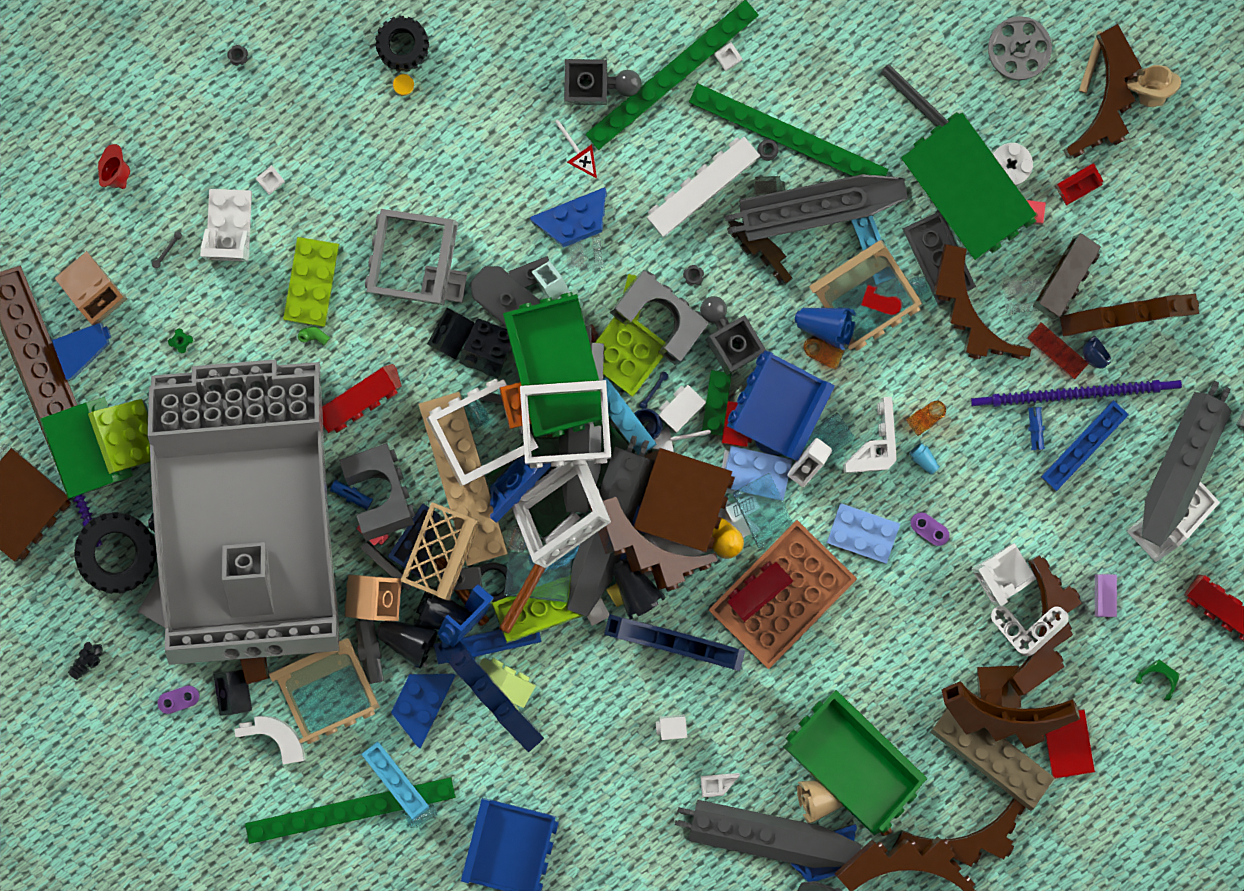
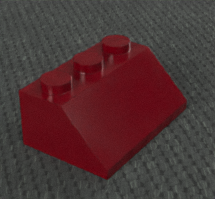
[727,561,793,622]

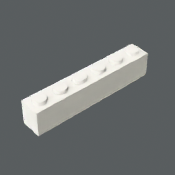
[647,137,760,238]

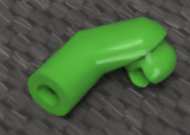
[298,326,330,346]

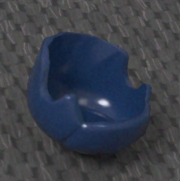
[1083,336,1111,369]
[634,408,663,440]

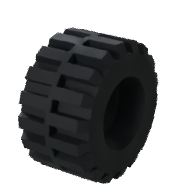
[375,16,429,72]

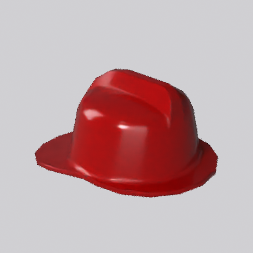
[98,144,130,189]

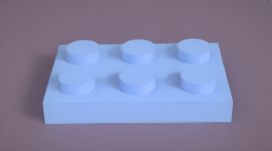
[725,446,792,501]
[827,503,900,564]

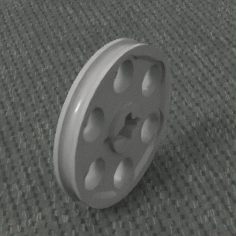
[988,16,1052,80]

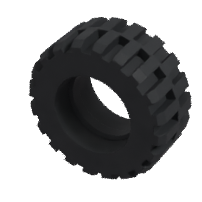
[74,512,156,594]

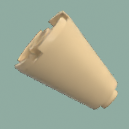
[797,781,844,823]

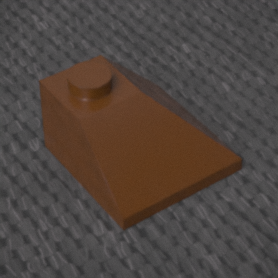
[977,665,1021,708]

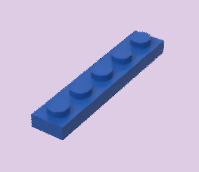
[1041,400,1129,491]
[434,630,542,665]

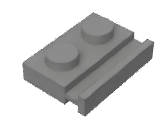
[421,266,468,303]

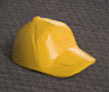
[712,518,744,559]

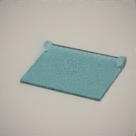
[733,473,793,548]
[504,552,572,602]

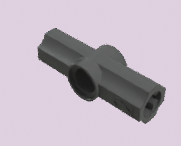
[355,619,384,684]

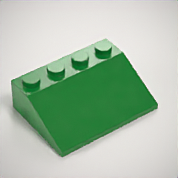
[40,397,133,499]

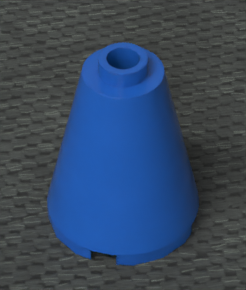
[795,307,856,350]

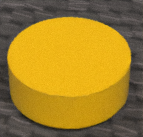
[393,74,414,96]

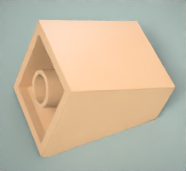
[345,575,401,621]

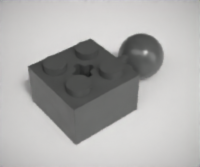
[564,59,641,105]
[700,296,767,375]

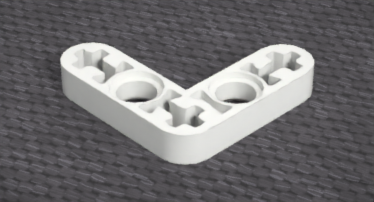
[991,606,1069,656]

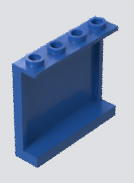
[727,350,835,461]
[461,797,559,891]

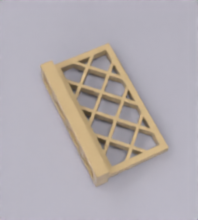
[401,502,481,600]

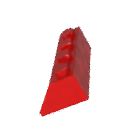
[322,364,402,433]
[1184,574,1244,642]

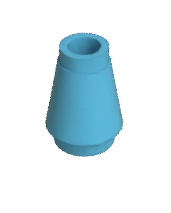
[909,443,940,475]

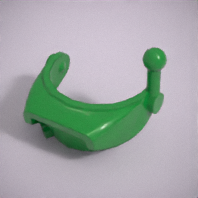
[1135,659,1180,701]

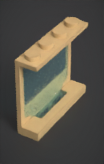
[809,240,923,351]
[269,638,380,744]

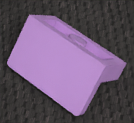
[1095,574,1117,617]

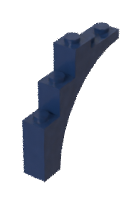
[604,614,745,671]
[438,641,544,753]

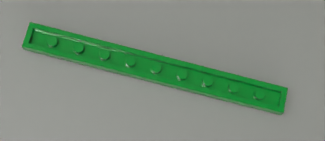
[585,0,759,151]
[689,83,889,176]
[245,777,456,844]

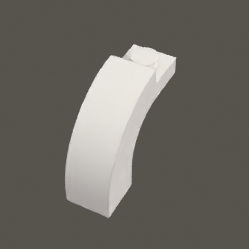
[234,716,306,764]

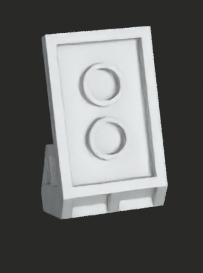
[200,189,252,262]
[843,397,897,473]
[1127,482,1220,562]
[972,543,1036,606]

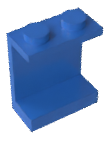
[437,584,494,648]

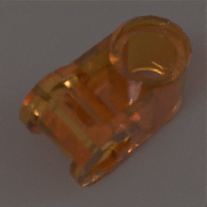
[803,337,845,370]
[905,401,946,436]

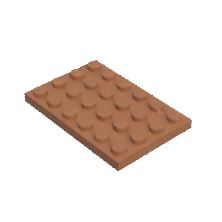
[709,520,857,669]

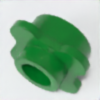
[168,328,193,354]

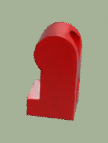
[861,284,903,315]

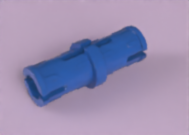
[1028,407,1045,450]
[330,480,373,511]

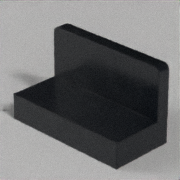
[427,308,475,359]
[213,670,252,716]

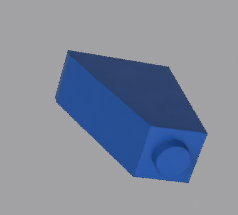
[52,323,111,381]

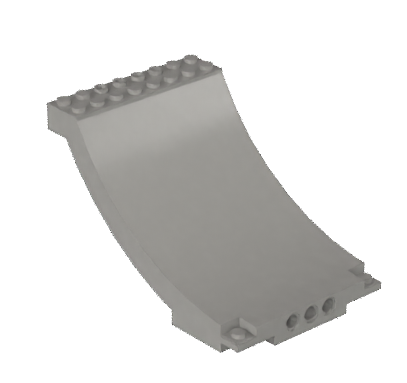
[148,359,339,665]

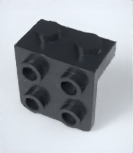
[459,319,511,378]

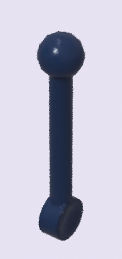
[639,372,668,409]

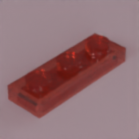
[1026,322,1088,379]

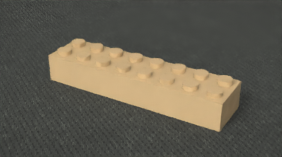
[419,392,508,566]

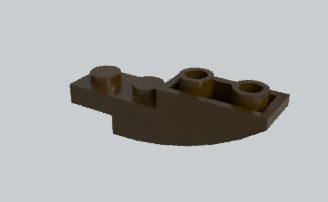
[727,220,793,285]

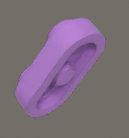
[910,513,949,546]
[158,686,200,714]

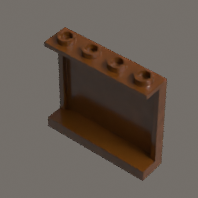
[0,448,71,562]
[634,448,735,552]

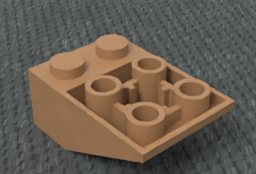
[55,251,127,325]

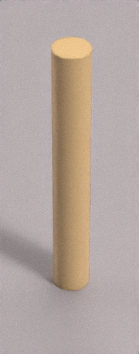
[1079,31,1102,94]

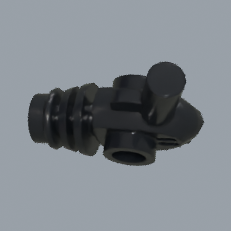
[68,642,103,680]

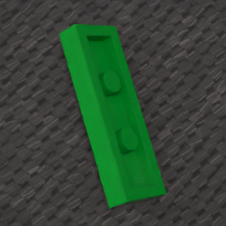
[702,370,732,436]

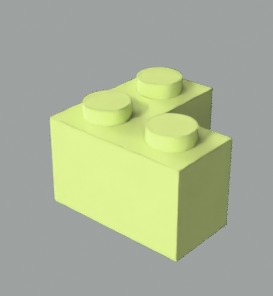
[480,657,536,708]

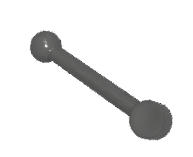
[152,232,182,268]

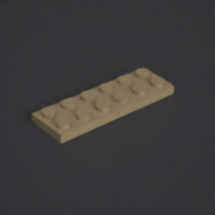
[930,709,1055,811]

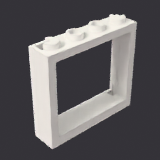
[426,378,538,487]
[520,380,611,468]
[512,462,611,568]

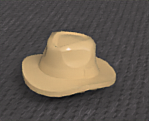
[1127,65,1181,108]

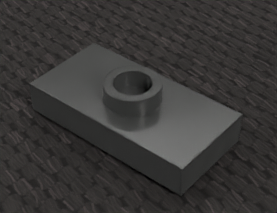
[508,256,549,288]
[439,567,482,590]

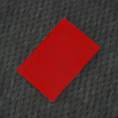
[1045,709,1095,779]

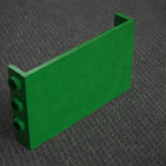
[901,112,1038,260]
[503,292,609,439]
[783,690,928,836]

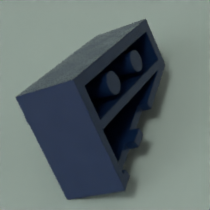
[388,504,442,579]

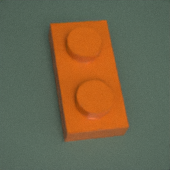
[499,382,531,429]

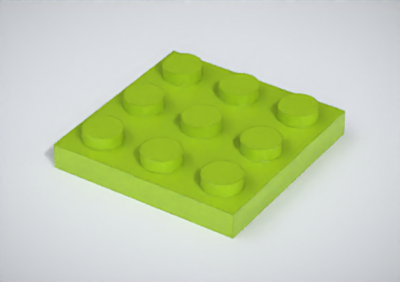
[594,317,665,397]
[88,399,151,474]

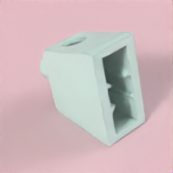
[532,261,570,300]

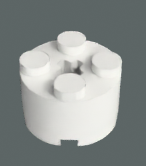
[993,143,1033,186]

